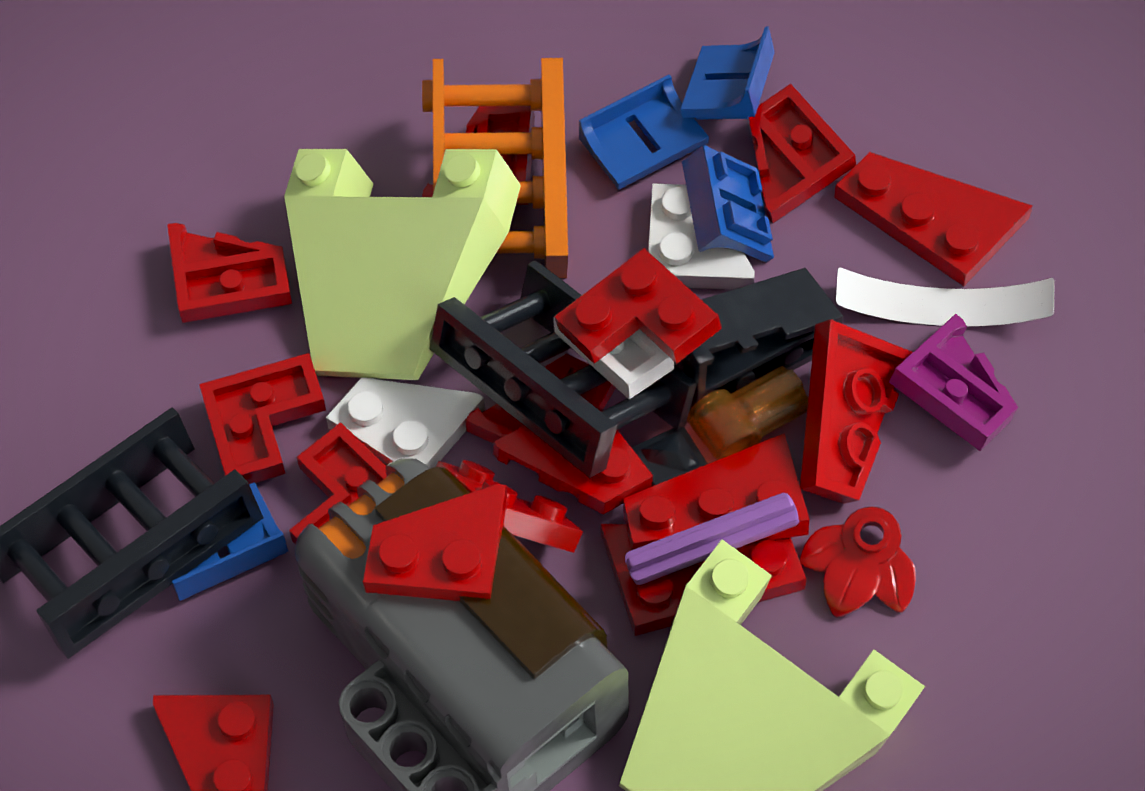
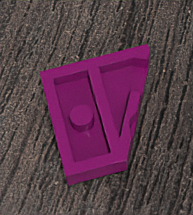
[889,314,1018,451]

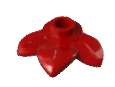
[800,506,916,618]

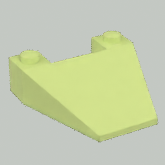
[284,149,521,380]
[619,539,925,791]

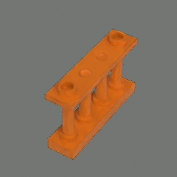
[422,58,568,278]

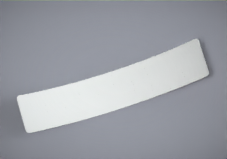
[836,268,1054,327]

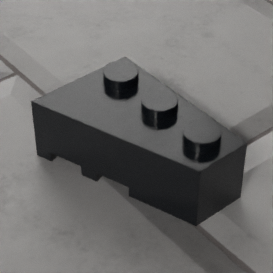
[674,267,843,422]

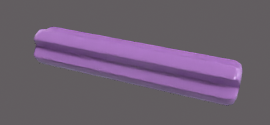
[625,493,799,585]

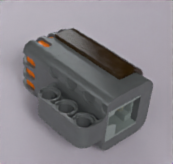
[295,458,629,791]

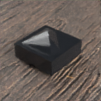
[632,427,708,486]

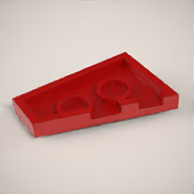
[834,152,1033,287]
[800,319,913,504]
[623,433,810,550]

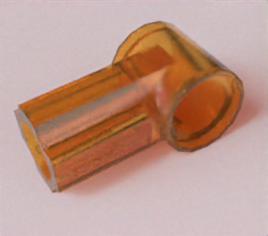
[687,366,808,460]

